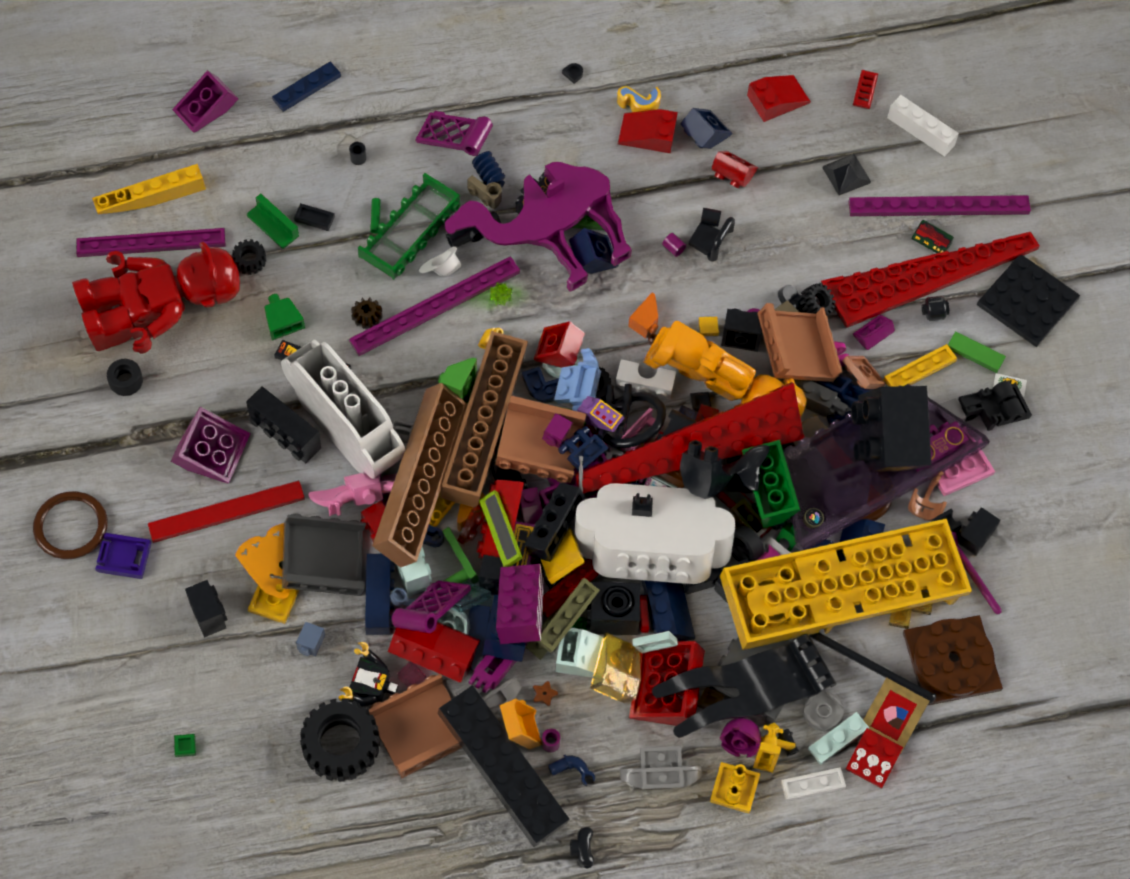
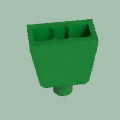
[264,294,305,341]

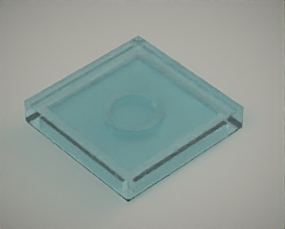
[438,581,492,613]

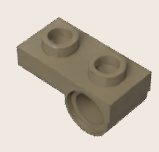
[467,175,502,210]

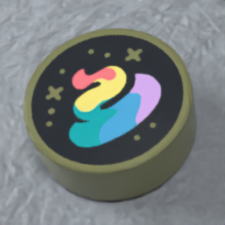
[803,508,824,529]

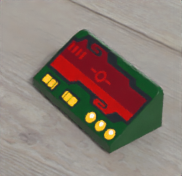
[911,220,954,253]

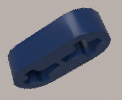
[423,525,444,548]

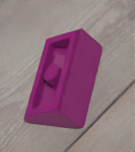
[853,314,895,350]

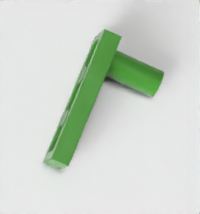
[442,527,479,584]

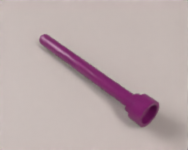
[951,532,1002,614]

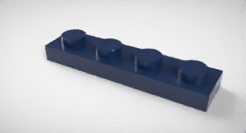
[272,61,341,112]

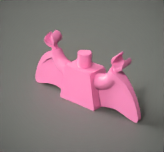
[309,473,397,516]

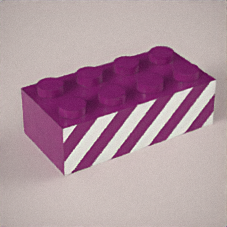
[496,564,544,644]

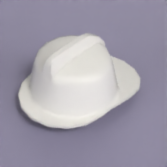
[419,247,461,276]

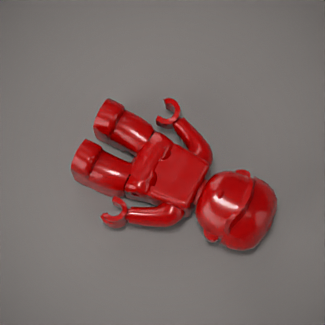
[72,242,240,354]

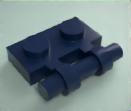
[558,426,609,471]

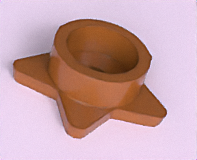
[533,681,558,706]

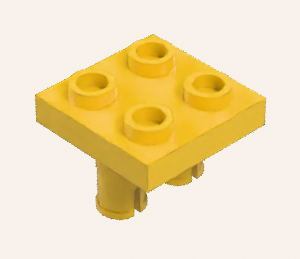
[710,762,761,814]

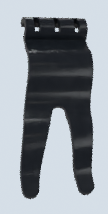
[652,634,837,738]

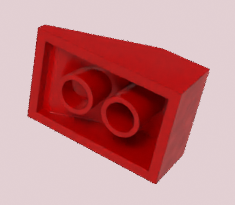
[747,75,811,122]
[618,109,678,153]

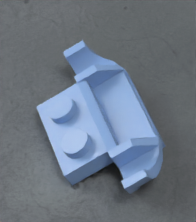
[554,348,601,411]

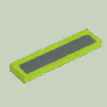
[479,490,523,567]

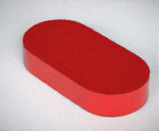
[639,595,649,633]

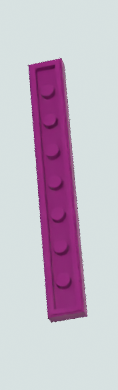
[76,228,226,257]

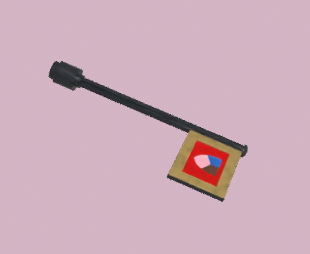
[809,632,936,754]

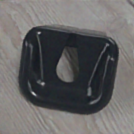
[688,217,735,262]

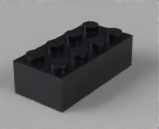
[246,386,322,464]

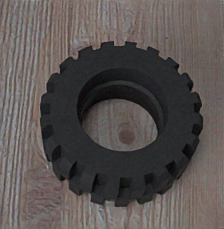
[300,698,380,782]

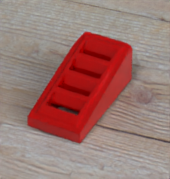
[853,70,878,109]

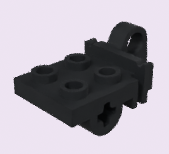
[958,381,1032,431]

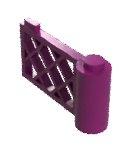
[415,111,493,156]
[392,580,471,633]

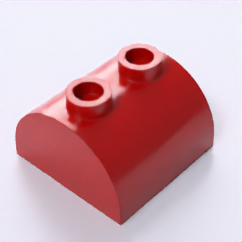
[712,151,758,189]

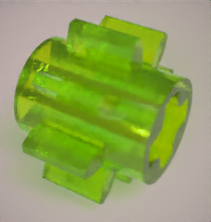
[490,282,512,306]

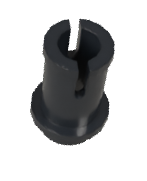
[778,729,799,757]

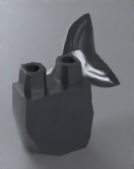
[680,440,770,499]

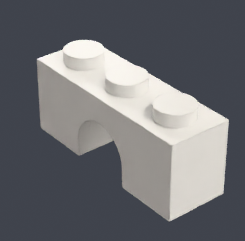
[615,359,676,400]

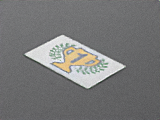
[993,373,1027,397]

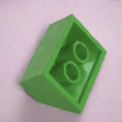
[438,357,477,404]

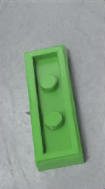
[948,331,1006,373]

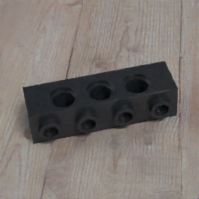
[525,482,585,562]

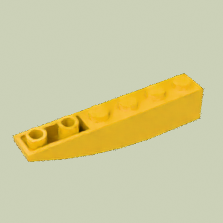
[92,164,206,214]

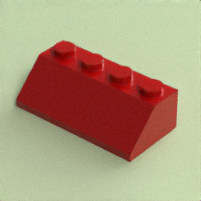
[476,480,524,559]
[388,622,480,683]

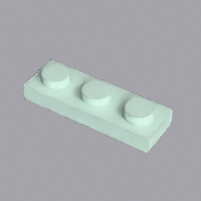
[808,712,869,765]

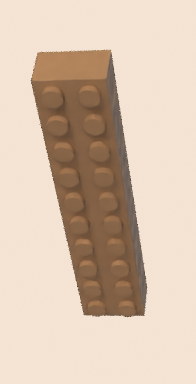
[440,331,528,508]
[372,383,468,567]

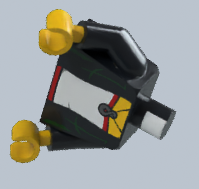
[338,642,399,707]

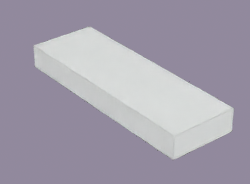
[781,767,846,801]

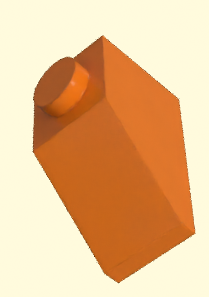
[628,292,659,338]

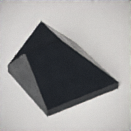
[822,154,871,195]

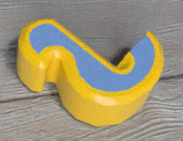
[617,86,661,112]

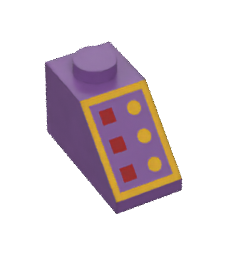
[577,396,624,432]

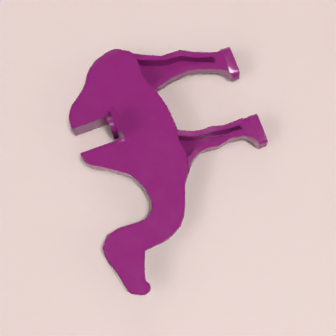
[445,162,632,292]

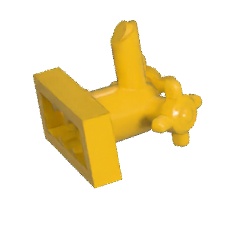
[753,723,796,773]

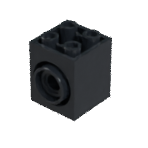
[586,582,640,635]

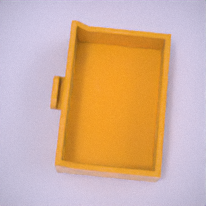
[499,699,542,750]

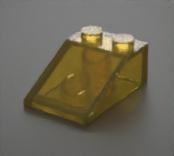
[590,632,641,703]

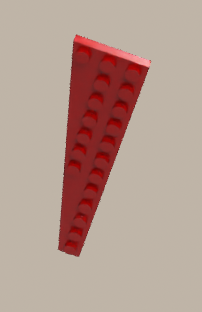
[821,231,1040,328]
[574,382,805,493]

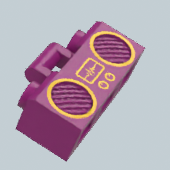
[915,421,969,472]

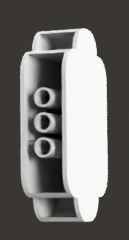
[281,339,406,479]
[574,483,735,584]

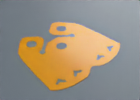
[235,523,290,599]

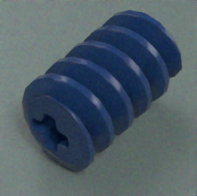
[472,151,505,187]

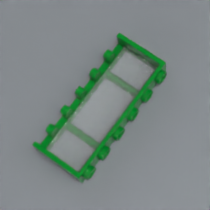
[358,173,461,280]

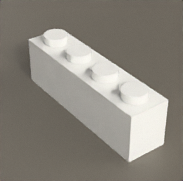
[887,95,959,157]

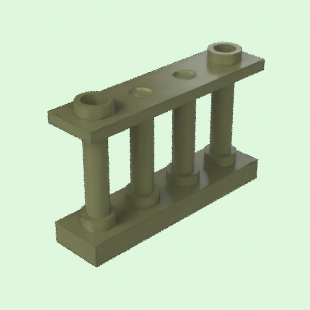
[525,578,600,660]

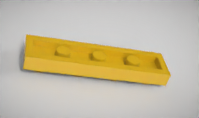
[883,344,957,387]

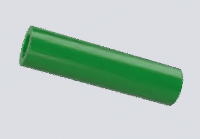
[370,198,381,234]

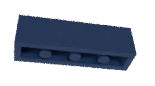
[365,553,395,635]

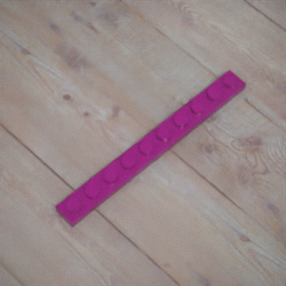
[848,195,1031,217]
[349,256,520,356]

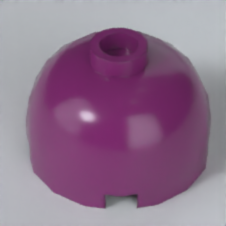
[720,718,761,758]

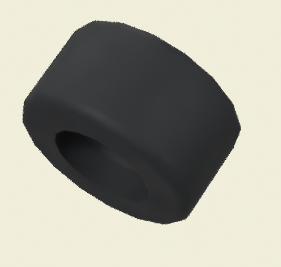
[107,358,143,396]

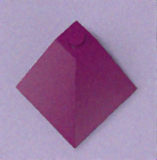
[170,407,251,484]

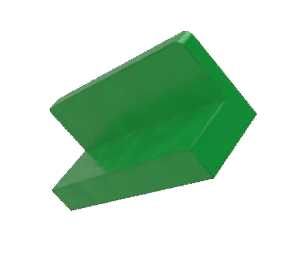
[247,193,299,249]

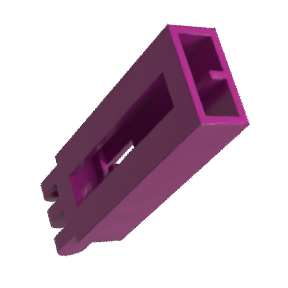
[468,643,527,694]

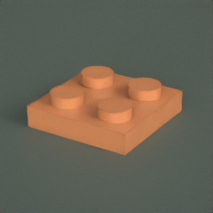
[842,356,887,389]

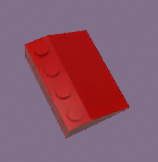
[629,641,705,726]

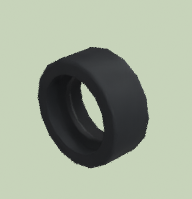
[731,525,763,562]

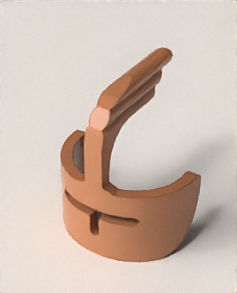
[908,471,947,521]

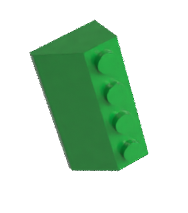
[742,440,800,528]

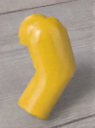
[478,327,504,349]

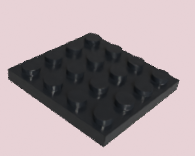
[977,255,1080,347]

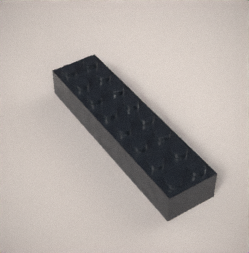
[438,685,570,847]

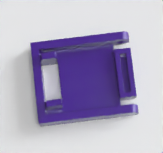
[95,533,152,579]

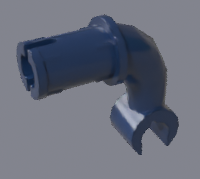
[548,755,595,787]

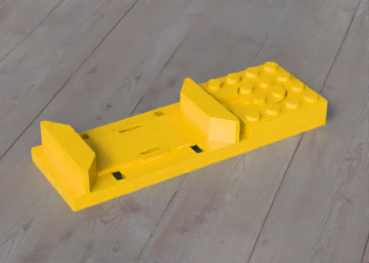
[720,519,972,650]

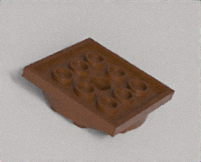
[903,615,1003,706]

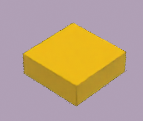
[698,316,719,336]

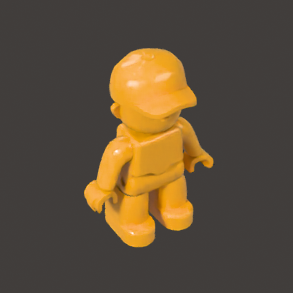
[643,321,807,418]

